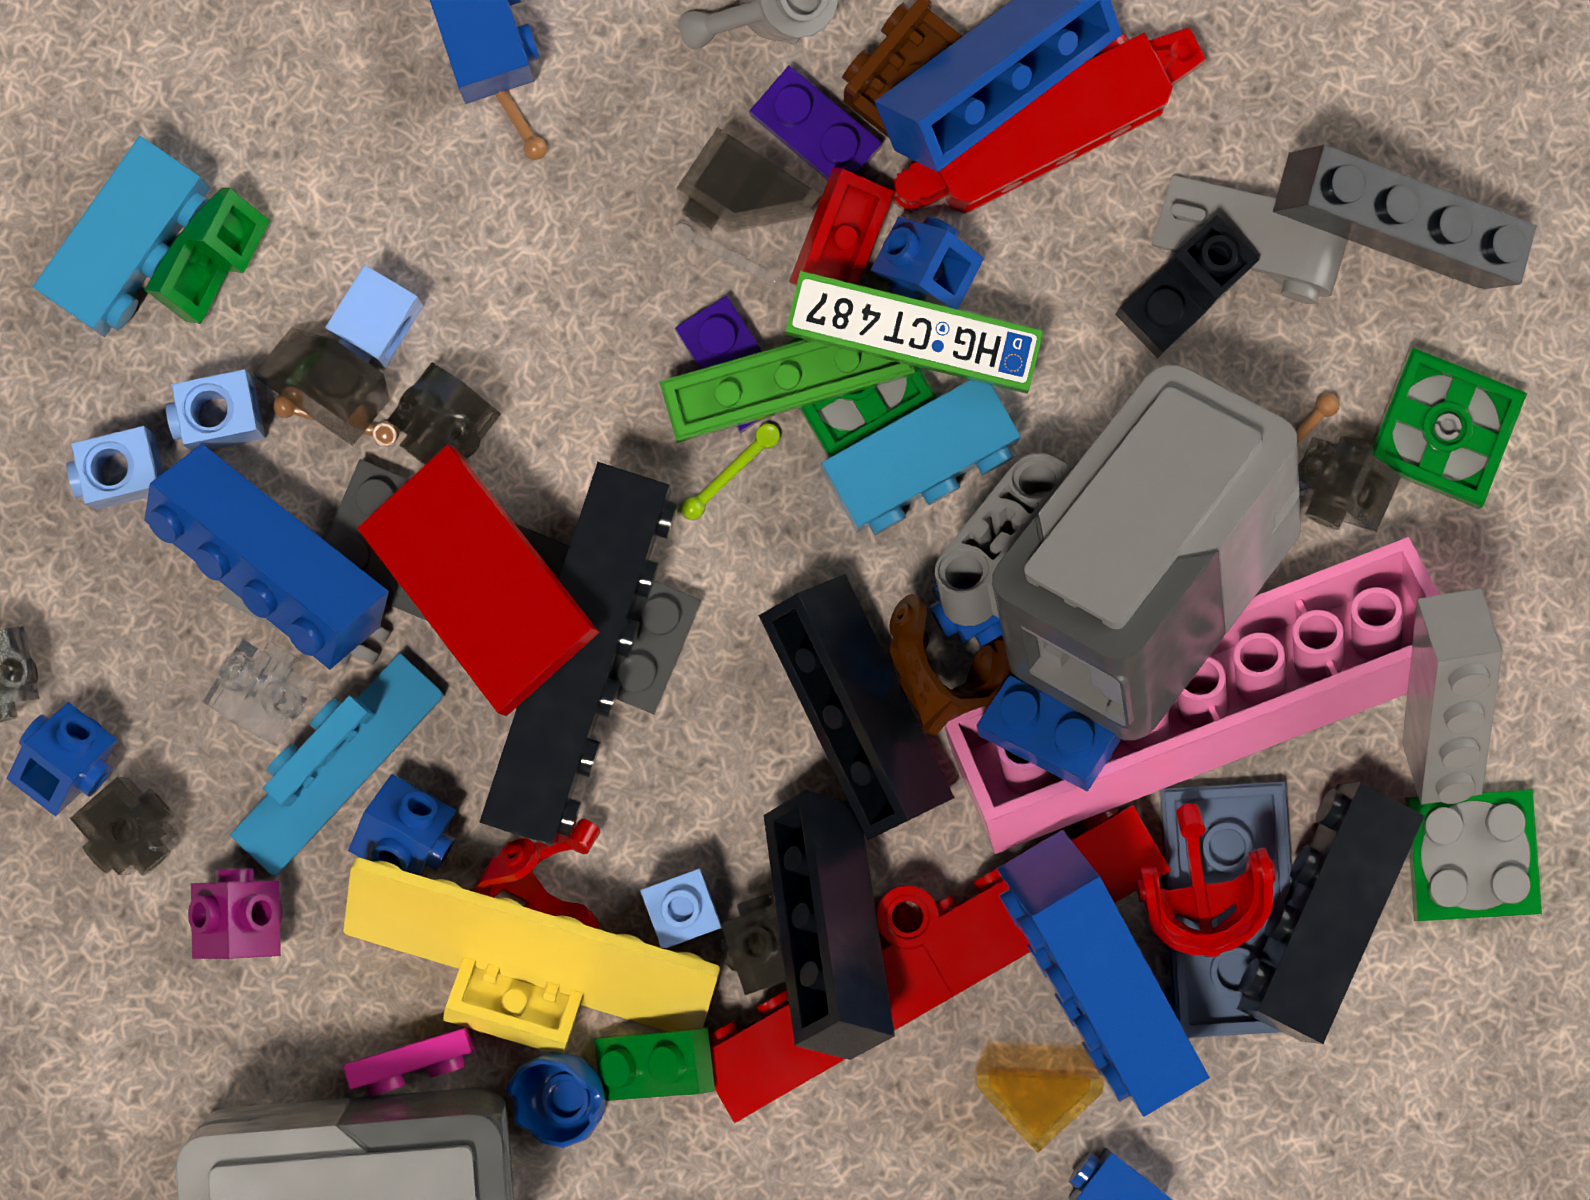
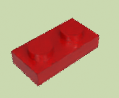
[789,167,895,286]

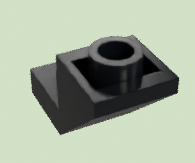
[1115,215,1260,359]

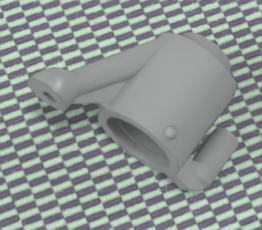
[679,0,838,50]

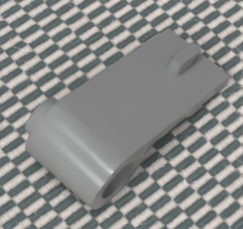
[1151,175,1348,304]

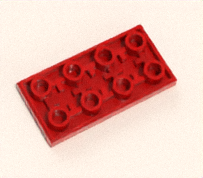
[357,445,600,716]

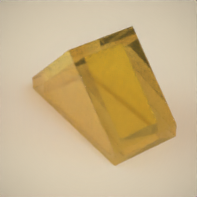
[974,1070,1104,1153]

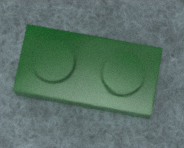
[594,1028,715,1101]

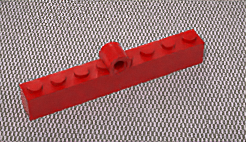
[709,805,1171,1124]

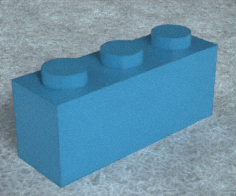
[32,135,210,337]
[821,380,1021,536]

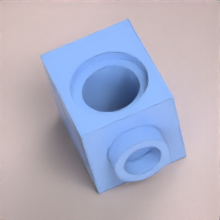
[325,265,423,369]
[166,369,266,451]
[66,426,164,510]
[640,868,723,949]

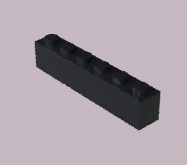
[479,461,679,846]

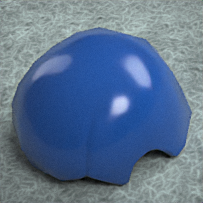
[505,1052,605,1148]

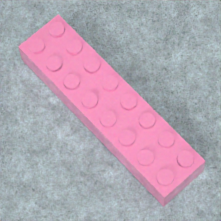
[944,537,1439,854]

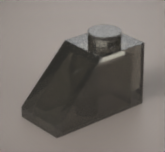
[676,127,821,233]
[254,327,390,446]

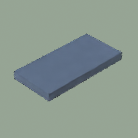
[1159,782,1292,1038]

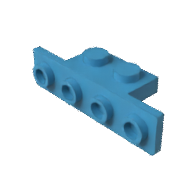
[229,653,443,875]

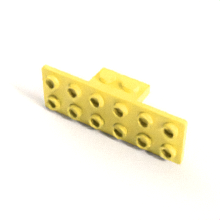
[343,858,720,1054]

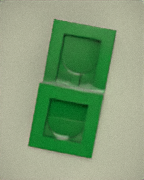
[145,187,270,324]

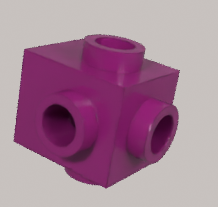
[188,869,283,959]

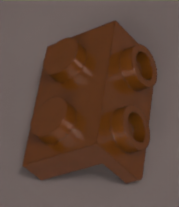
[842,0,963,138]

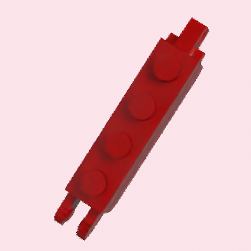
[892,27,1206,214]

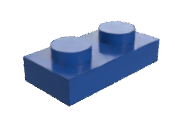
[976,675,1120,792]

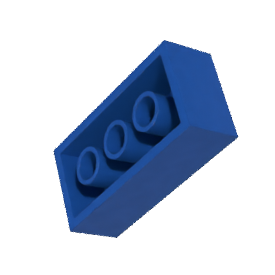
[997,830,1210,1117]

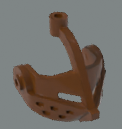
[889,594,1012,735]

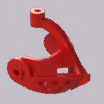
[1136,803,1276,958]
[469,819,600,929]

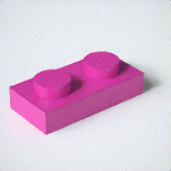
[343,1027,476,1096]

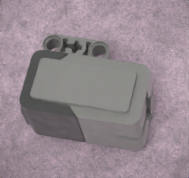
[935,365,1301,740]
[176,1087,515,1200]

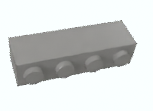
[1402,588,1503,805]

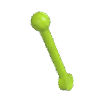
[681,423,780,521]

